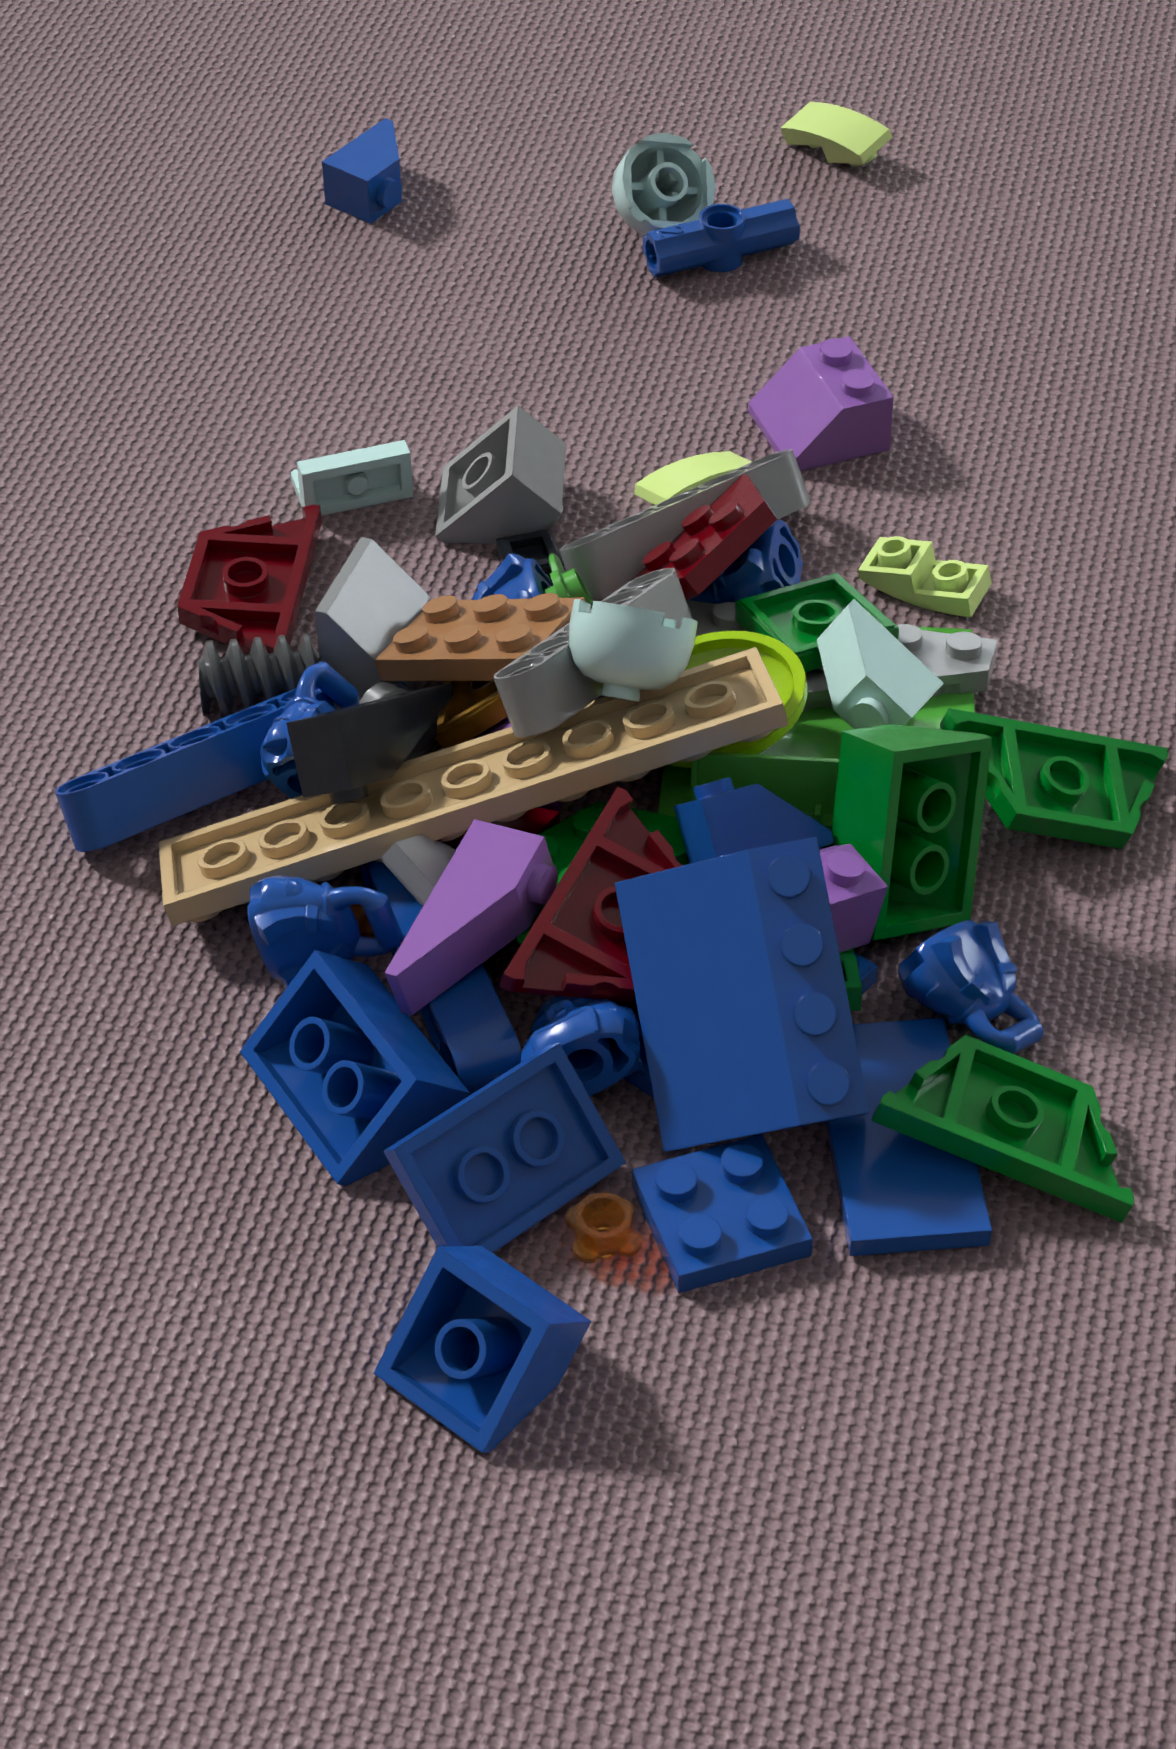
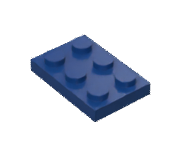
[383,1043,626,1253]

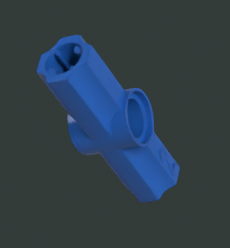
[643,199,800,278]

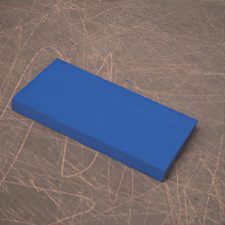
[825,1018,992,1256]

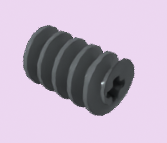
[199,633,320,717]

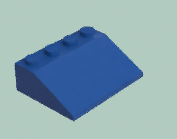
[615,836,870,1152]

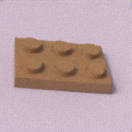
[374,593,585,681]

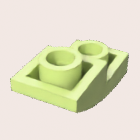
[781,102,892,166]
[634,451,752,505]
[858,536,992,617]

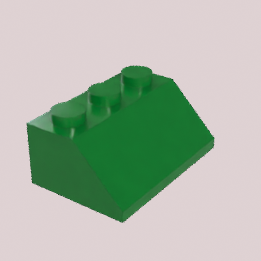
[830,724,992,941]

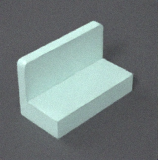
[291,440,413,516]

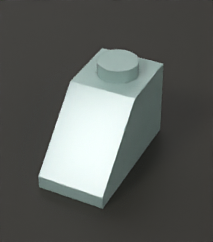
[817,599,944,729]

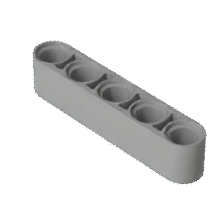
[559,449,811,601]
[493,568,692,738]

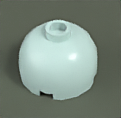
[612,133,716,236]
[569,599,698,702]

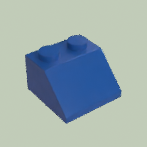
[373,1246,592,1453]

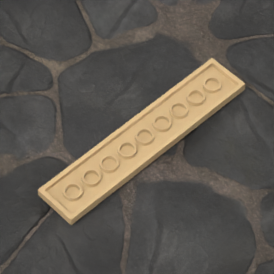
[159,647,789,927]

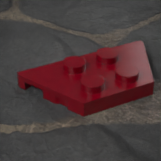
[631,474,778,601]
[177,505,322,654]
[499,787,683,1003]

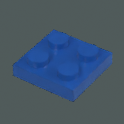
[632,1134,813,1293]

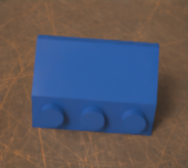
[240,950,470,1186]

